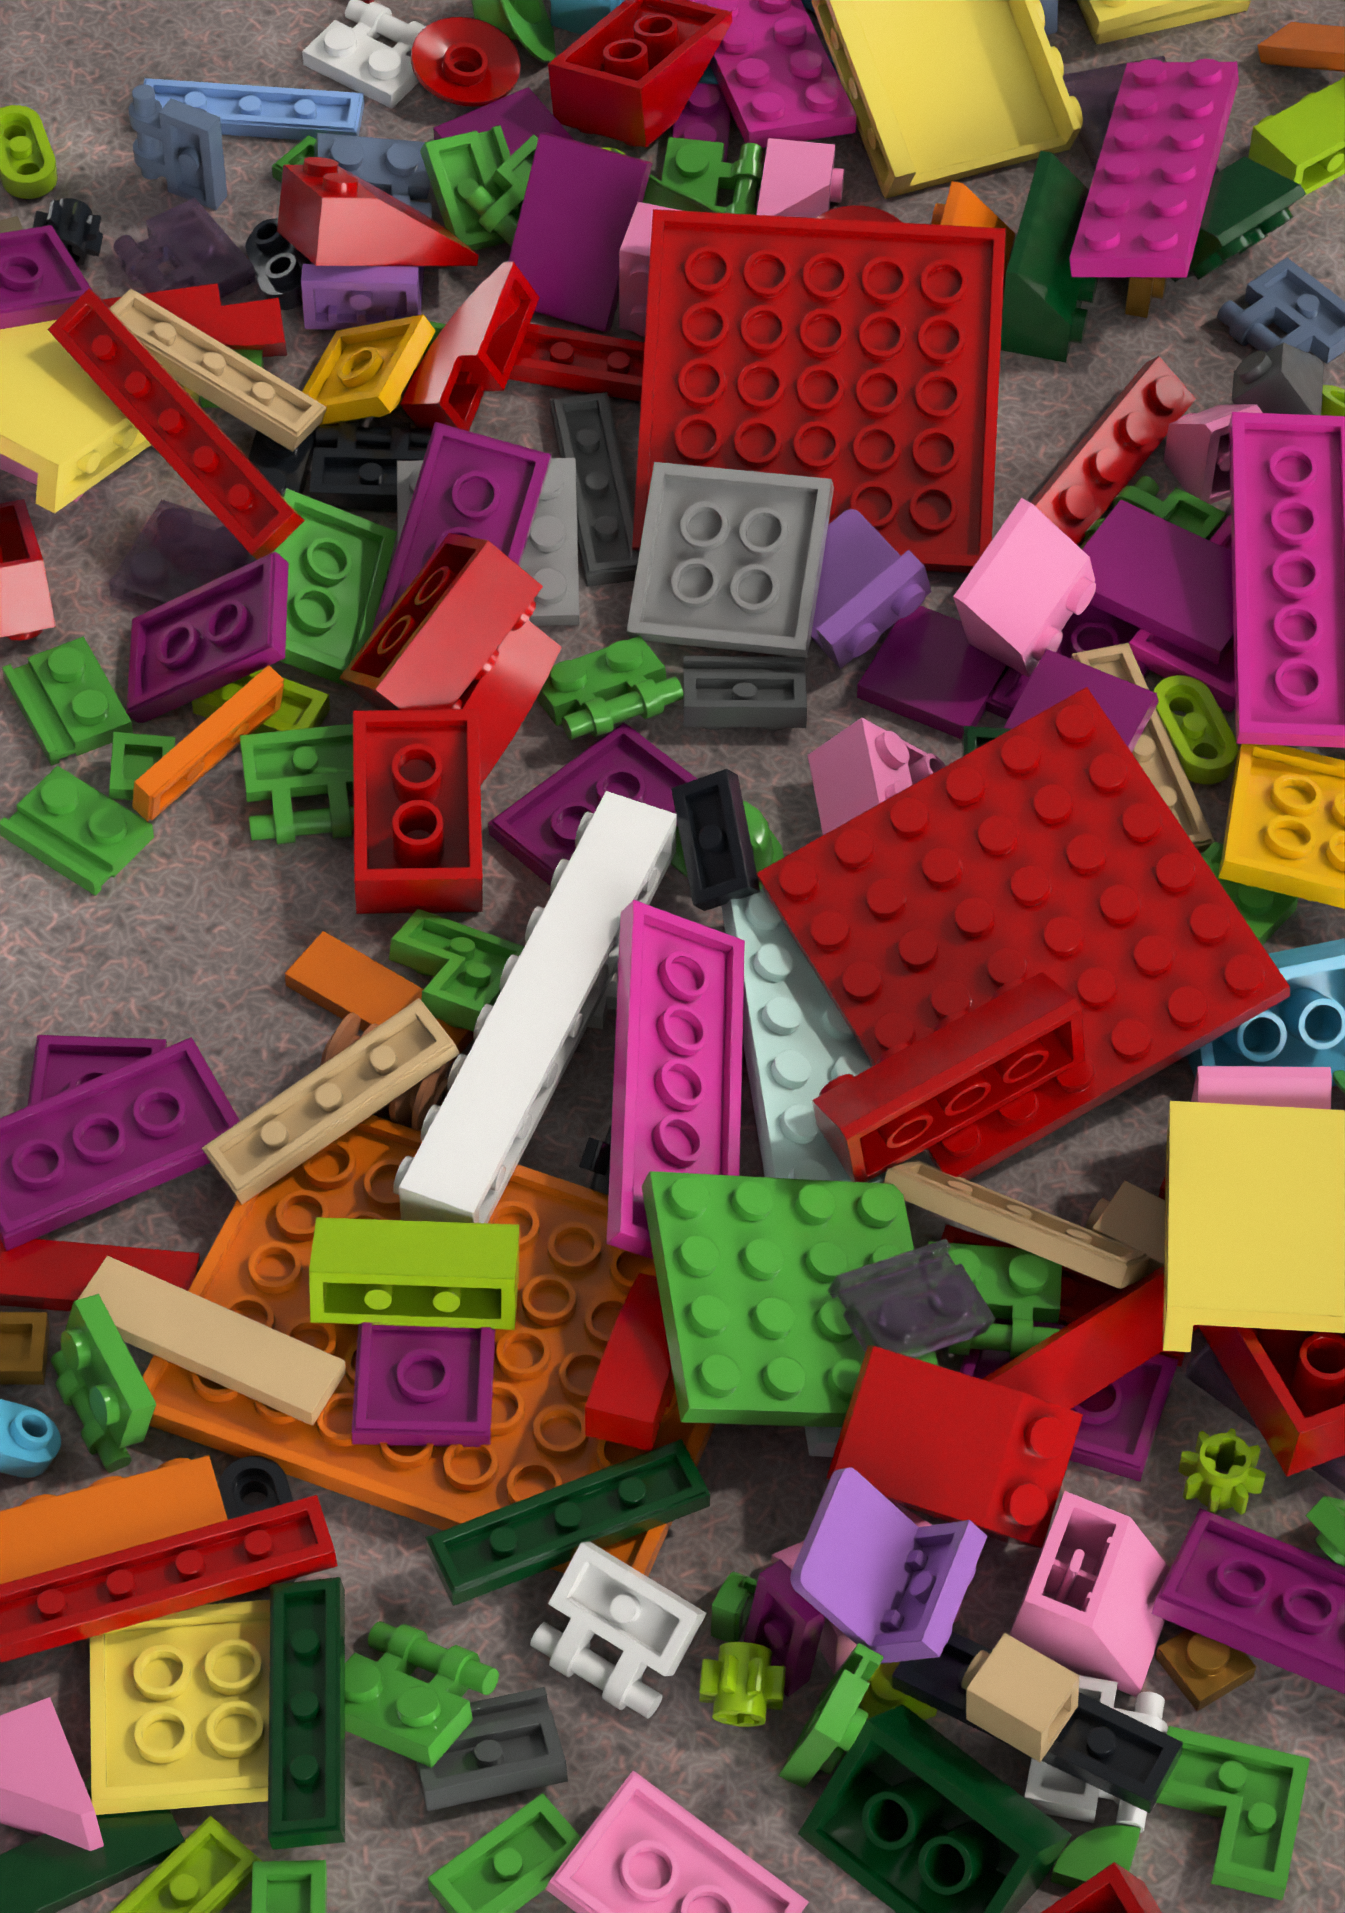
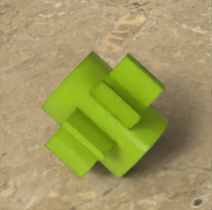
[1178,1428,1266,1515]
[699,1642,786,1727]

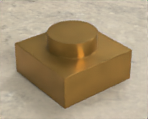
[1125,277,1167,318]
[0,1312,50,1385]
[1155,1629,1256,1711]

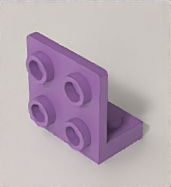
[301,264,425,330]

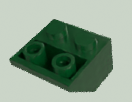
[1171,156,1306,282]

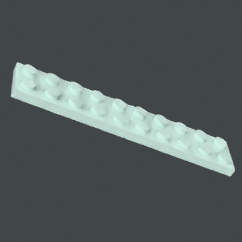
[721,889,887,1457]

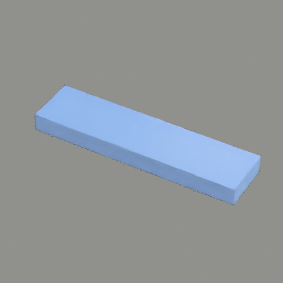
[144,78,364,140]

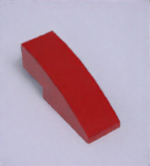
[400,261,540,431]
[102,283,287,357]
[459,620,562,785]
[585,1273,675,1451]

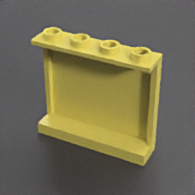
[811,0,1083,199]
[0,320,199,514]
[1163,1101,1345,1352]

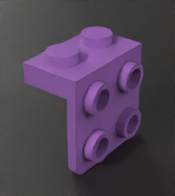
[811,509,932,669]
[790,1468,987,1664]

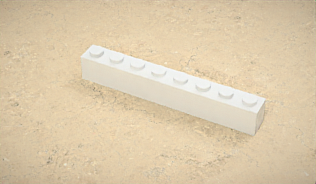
[393,791,677,1223]

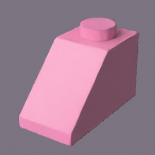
[756,138,844,218]
[1163,404,1263,504]
[0,1697,104,1851]

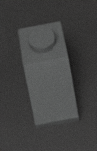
[1232,342,1324,415]

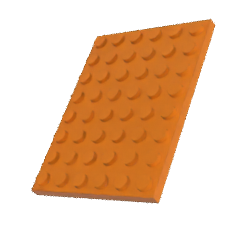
[142,1115,716,1577]

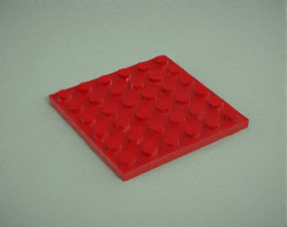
[632,209,1006,573]
[756,687,1290,1181]

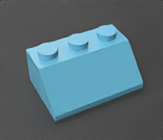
[1187,938,1345,1086]

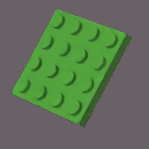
[641,1171,938,1428]

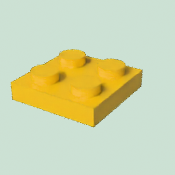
[302,314,436,425]

